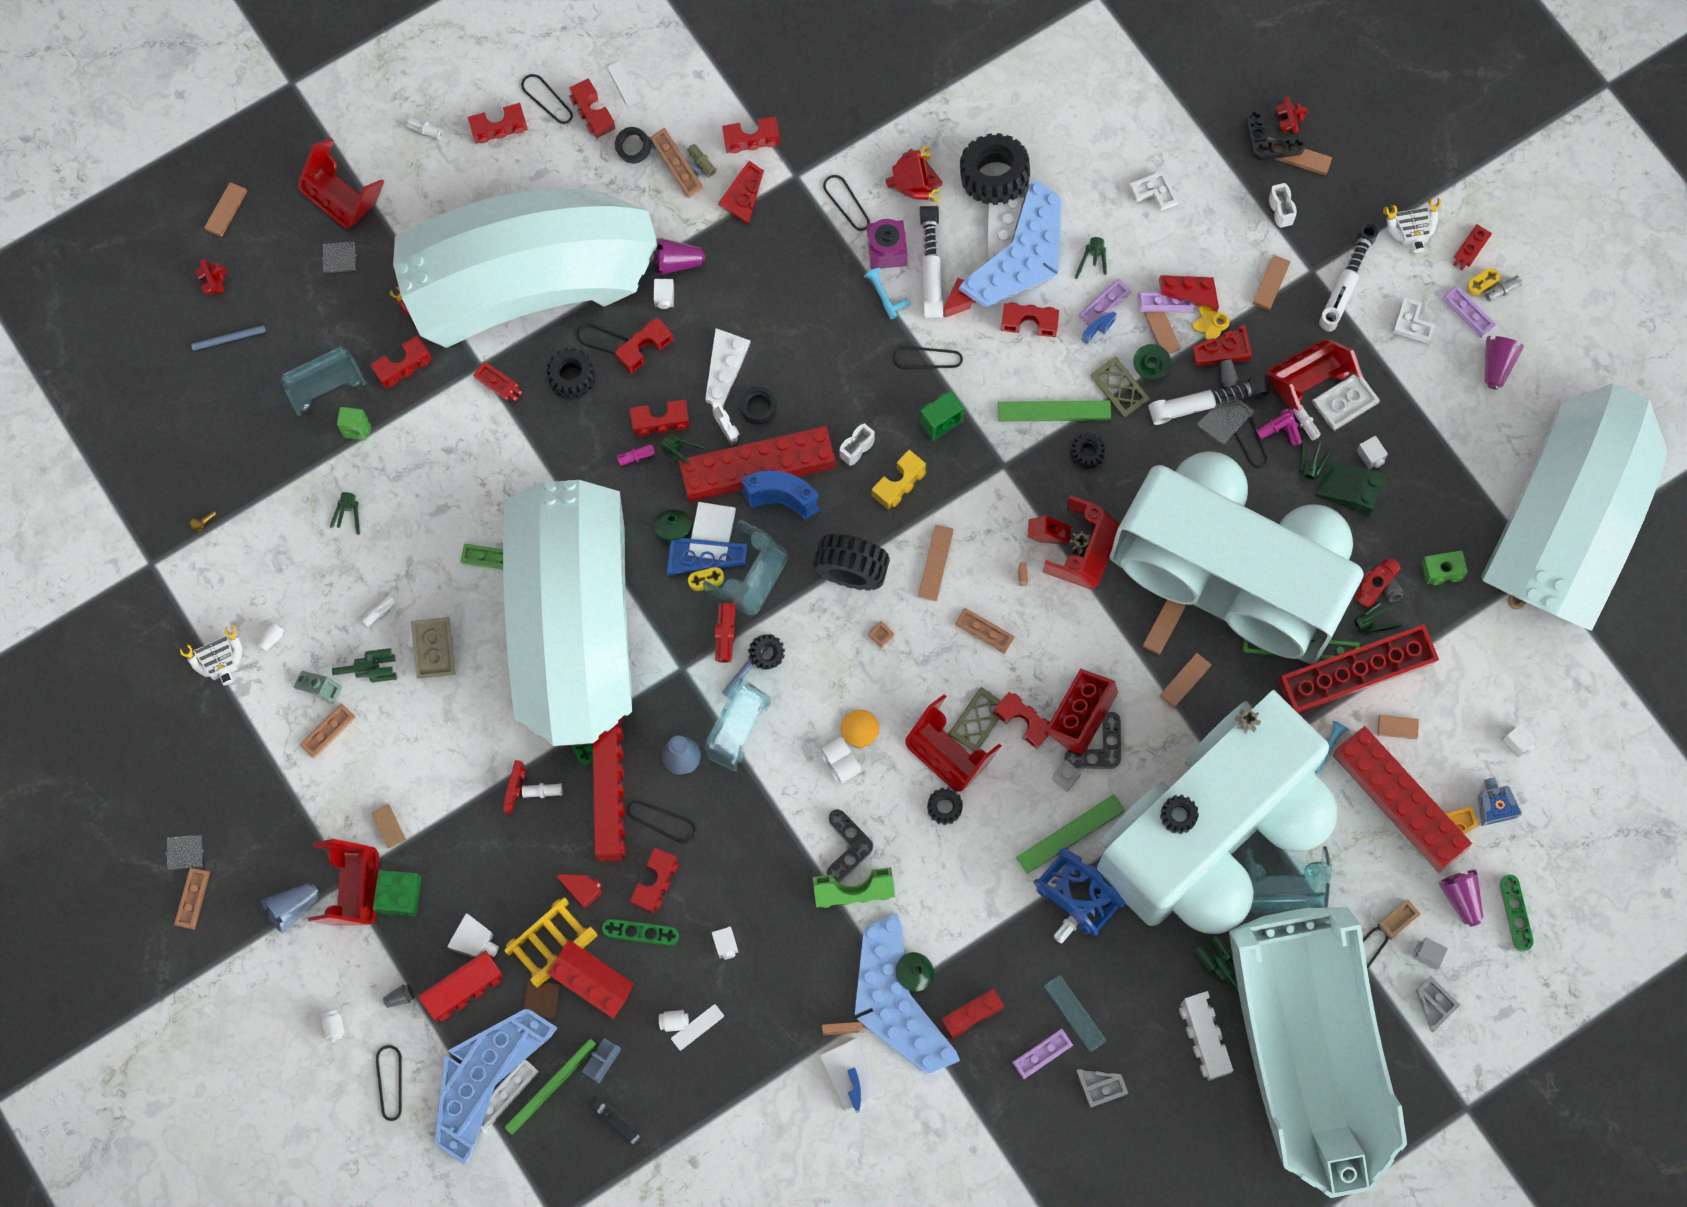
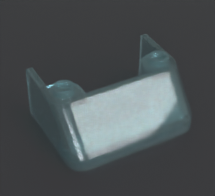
[279,346,367,417]
[703,519,788,615]
[705,678,771,772]
[1246,846,1332,915]

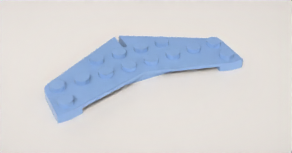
[959,179,1061,307]
[855,913,960,1074]
[435,1009,557,1165]

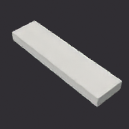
[480,1059,539,1133]

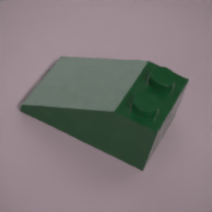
[1316,462,1386,516]

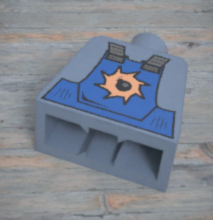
[1478,777,1522,826]

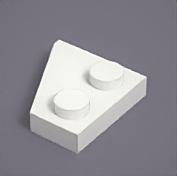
[711,400,739,446]

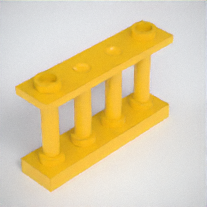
[504,897,598,988]

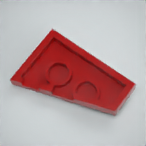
[718,161,764,225]
[1158,275,1219,312]
[1193,325,1252,366]

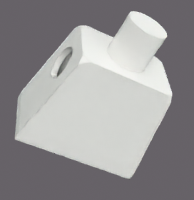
[447,913,499,958]

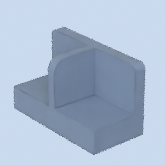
[582,1038,621,1083]

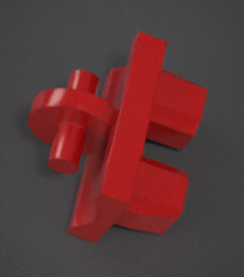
[1276,96,1308,134]
[195,259,227,295]

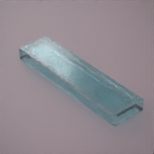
[1044,975,1107,1053]

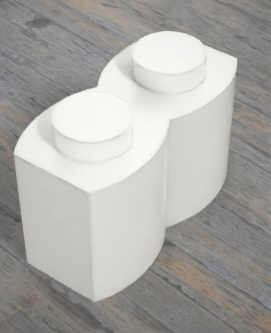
[1269,183,1297,228]
[840,424,875,466]
[820,736,862,784]

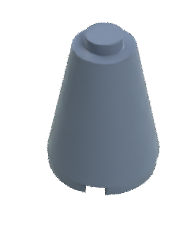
[662,736,701,775]
[261,883,319,934]

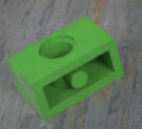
[337,407,371,440]
[1421,550,1468,585]

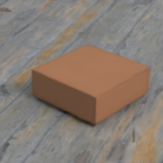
[1018,562,1028,586]
[868,621,895,648]

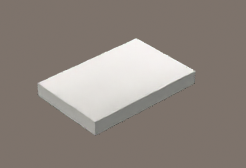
[1312,375,1380,432]
[688,502,736,561]
[820,1038,882,1111]

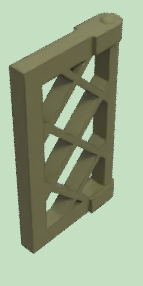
[1090,357,1150,418]
[948,687,1001,751]

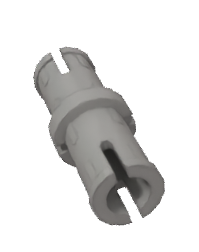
[1484,275,1522,302]

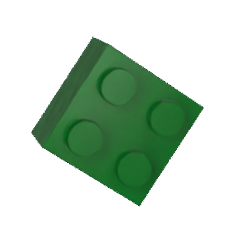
[920,391,964,441]
[373,870,422,917]

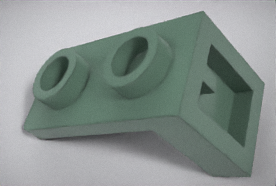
[294,671,342,704]

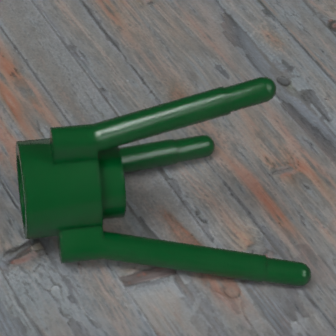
[1075,237,1107,279]
[661,435,705,465]
[1299,435,1333,480]
[330,492,360,535]
[1354,601,1403,635]

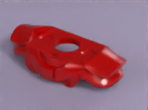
[1356,558,1400,608]

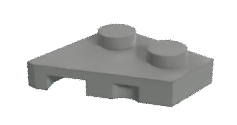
[1416,976,1460,1033]
[1076,1069,1128,1108]

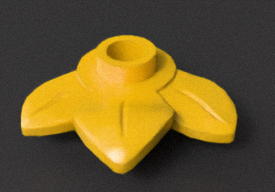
[1192,306,1230,340]

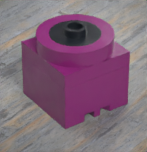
[866,219,908,270]

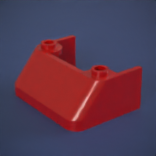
[298,138,385,228]
[1267,339,1363,411]
[1042,495,1120,589]
[905,694,1002,792]
[308,839,379,926]

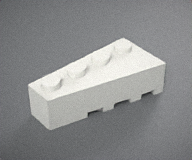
[1179,991,1233,1081]

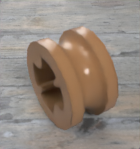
[1508,595,1526,610]

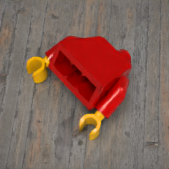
[886,146,940,202]

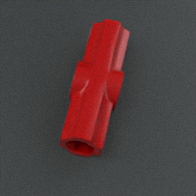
[715,603,736,663]

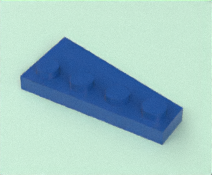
[667,538,748,575]

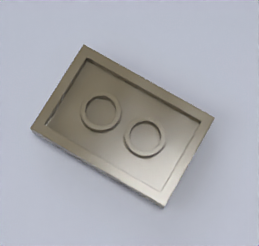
[411,617,456,679]

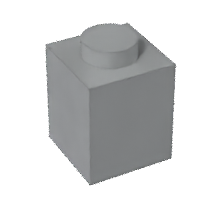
[1052,760,1081,792]
[1414,938,1448,969]

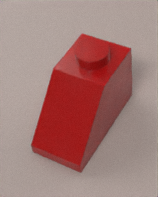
[943,277,976,317]
[1027,515,1071,544]
[557,874,602,909]

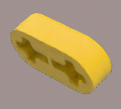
[1467,268,1500,296]
[688,567,724,591]

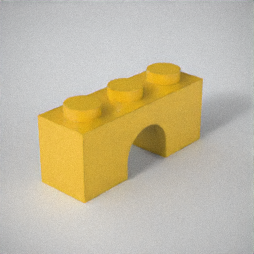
[871,450,926,510]

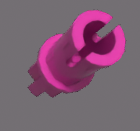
[1280,409,1302,446]
[1256,412,1293,440]
[617,444,655,466]

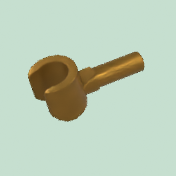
[190,511,216,531]

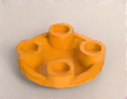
[841,709,879,749]

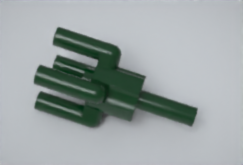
[332,648,397,683]
[1194,934,1239,995]

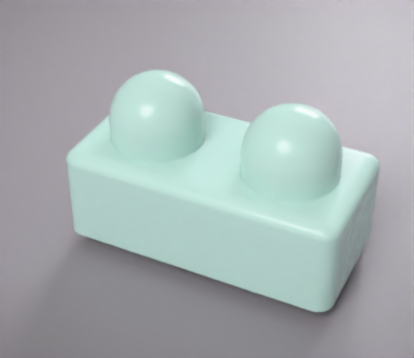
[1110,451,1363,664]
[1097,690,1337,934]

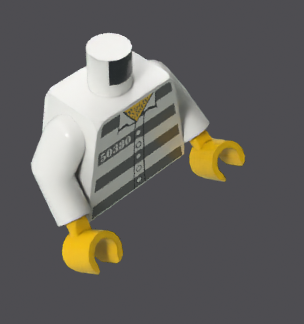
[1383,198,1441,253]
[180,624,243,685]

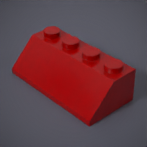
[1045,668,1118,755]
[545,939,634,1019]
[418,951,504,1022]

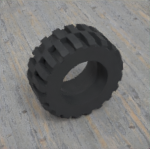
[960,133,1030,205]
[813,533,890,591]

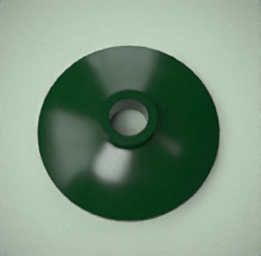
[1133,344,1171,380]
[653,509,691,541]
[896,952,934,992]

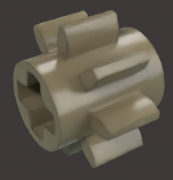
[1069,531,1091,556]
[1235,707,1261,734]

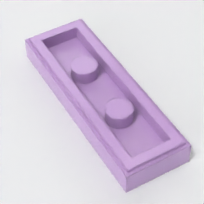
[1078,279,1131,326]
[1442,285,1496,338]
[1137,292,1194,312]
[1012,1029,1073,1080]

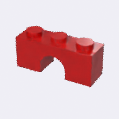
[569,78,616,139]
[468,103,528,144]
[722,116,780,154]
[1001,302,1059,337]
[615,318,673,374]
[370,336,432,389]
[630,399,690,437]
[992,692,1050,750]
[630,848,679,914]
[941,989,1004,1039]

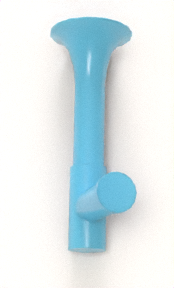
[863,268,910,319]
[1315,721,1350,774]

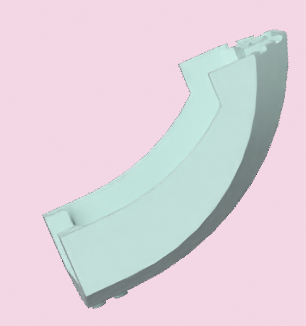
[393,189,658,348]
[1481,383,1667,631]
[503,480,632,746]
[1229,907,1407,1198]

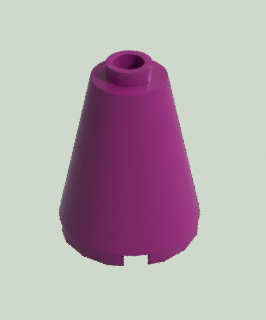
[654,238,705,275]
[1484,336,1524,390]
[1438,869,1483,927]

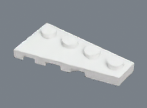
[987,196,1024,261]
[705,329,751,408]

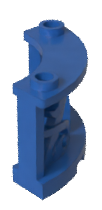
[741,471,820,520]
[1033,848,1126,936]

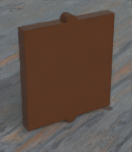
[523,980,561,1020]

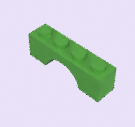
[813,867,895,908]

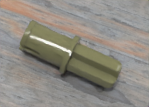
[687,144,717,177]

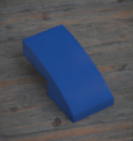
[1081,312,1117,344]
[847,1067,861,1113]

